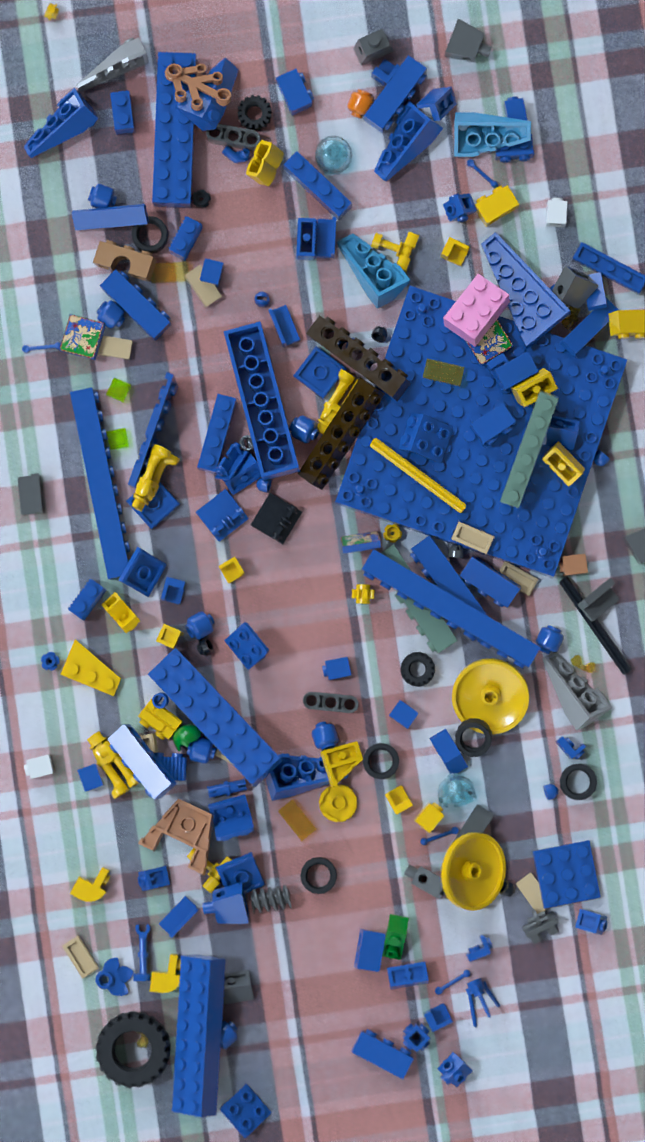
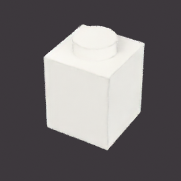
[545,198,567,227]
[24,754,55,779]

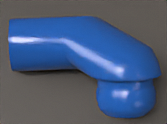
[222,145,251,163]

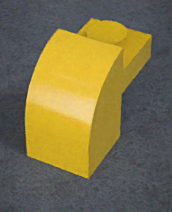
[101,592,140,634]
[70,866,111,902]
[150,953,181,993]

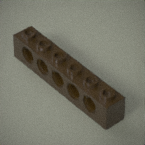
[306,315,411,402]
[298,377,385,490]

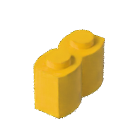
[246,140,284,186]

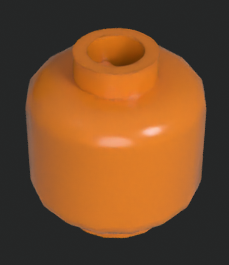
[347,89,375,119]

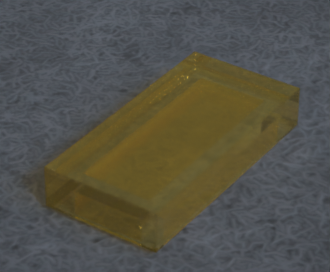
[151,262,189,284]
[423,359,464,387]
[278,799,316,841]

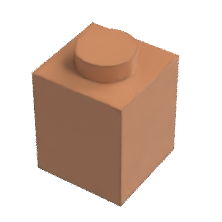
[558,554,588,577]

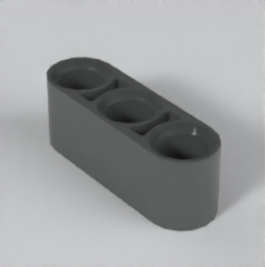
[206,124,261,151]
[303,692,358,713]
[450,804,494,846]

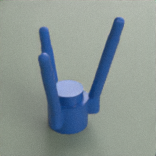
[466,978,500,1027]

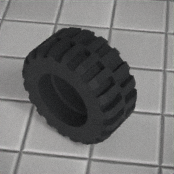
[95,1011,171,1088]

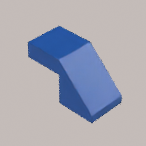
[429,729,468,776]

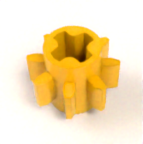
[352,584,375,604]

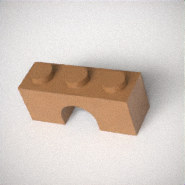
[93,240,157,282]

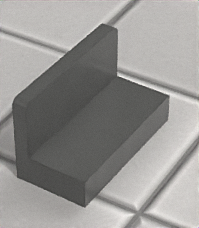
[18,473,44,515]
[578,578,619,622]
[223,970,254,1005]

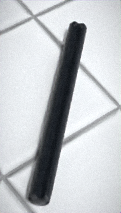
[559,577,632,675]

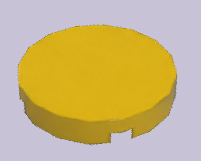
[319,784,357,822]

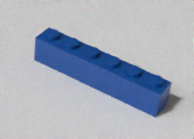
[410,535,488,643]

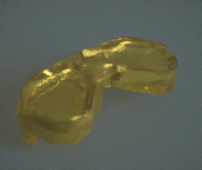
[561,306,581,330]
[570,655,596,673]
[135,1031,149,1048]

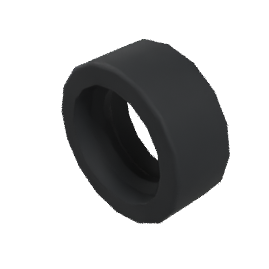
[131,216,168,254]
[455,718,492,757]
[363,743,399,780]
[560,764,597,800]
[300,857,337,894]

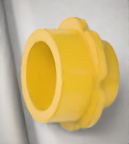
[44,3,59,21]
[383,524,402,543]

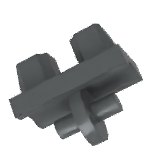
[522,909,559,944]

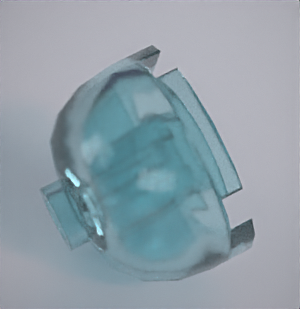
[315,136,353,175]
[437,773,477,807]

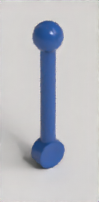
[467,159,498,188]
[22,342,61,353]
[420,827,459,845]
[435,970,471,995]

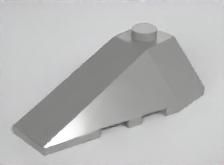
[77,38,149,93]
[542,652,613,730]

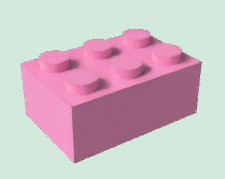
[443,274,510,347]

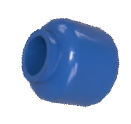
[88,184,117,208]
[96,300,125,329]
[289,415,319,443]
[185,611,215,640]
[536,625,564,655]
[311,721,339,751]
[187,737,216,764]
[221,1020,238,1050]

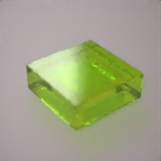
[106,378,131,403]
[107,428,129,451]

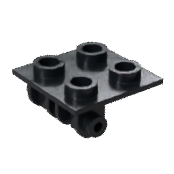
[250,493,302,545]

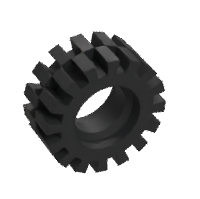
[237,95,272,131]
[400,652,435,687]

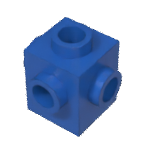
[443,193,477,223]
[402,1023,431,1052]
[437,1052,473,1087]

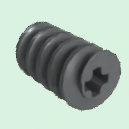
[251,885,292,914]

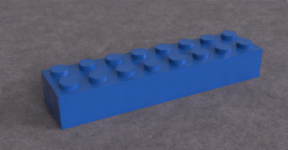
[152,52,197,208]
[223,322,300,481]
[148,648,283,787]
[172,954,226,1118]

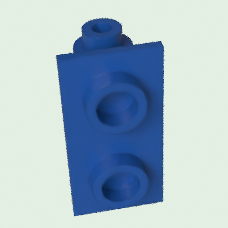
[215,442,249,481]

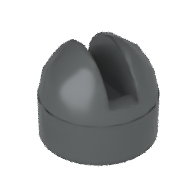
[239,435,253,451]
[448,544,464,558]

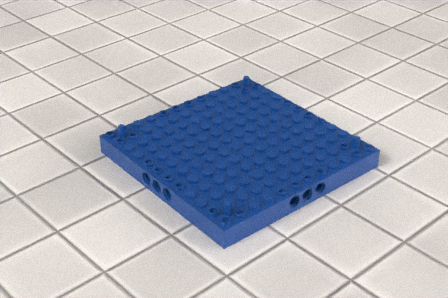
[335,286,627,578]

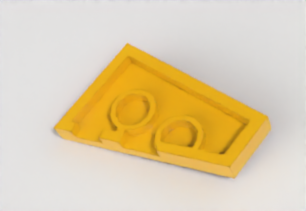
[60,639,121,696]

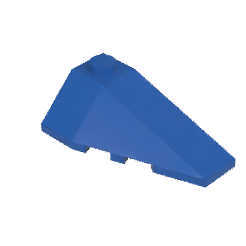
[266,753,348,801]

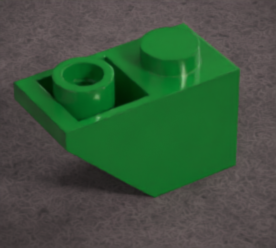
[382,914,409,960]

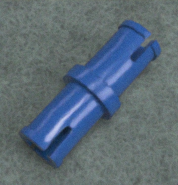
[207,778,247,798]

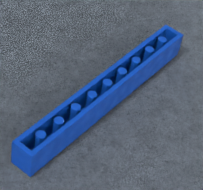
[70,387,130,580]
[361,549,541,669]

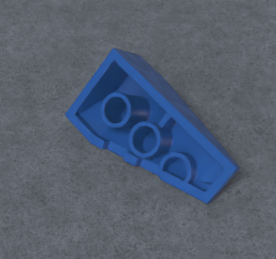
[176,58,239,131]
[24,87,98,158]
[374,101,443,182]

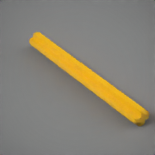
[370,438,467,513]

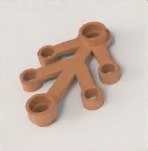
[165,64,231,111]

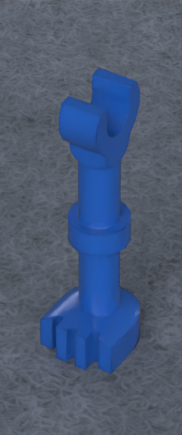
[134,924,151,981]

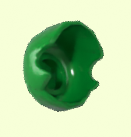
[173,725,201,752]

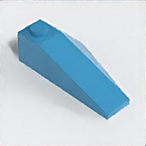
[454,112,531,157]
[337,234,410,309]

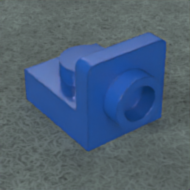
[555,736,586,760]
[138,866,170,891]
[575,909,608,935]

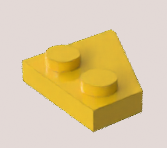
[320,741,363,788]

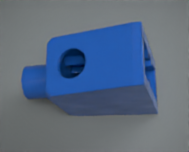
[202,882,249,924]

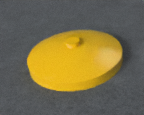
[452,658,529,734]
[441,832,506,911]

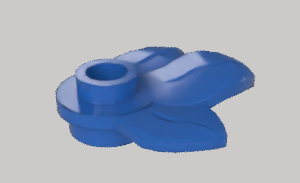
[95,957,134,996]

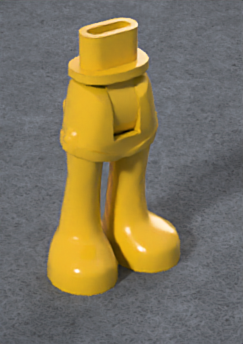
[317,369,358,434]
[132,444,180,512]
[87,731,139,799]

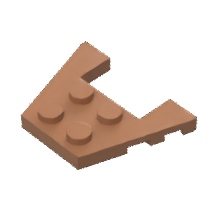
[138,799,214,876]

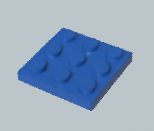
[532,840,601,909]

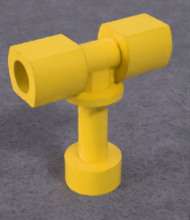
[371,232,419,272]
[186,848,233,893]

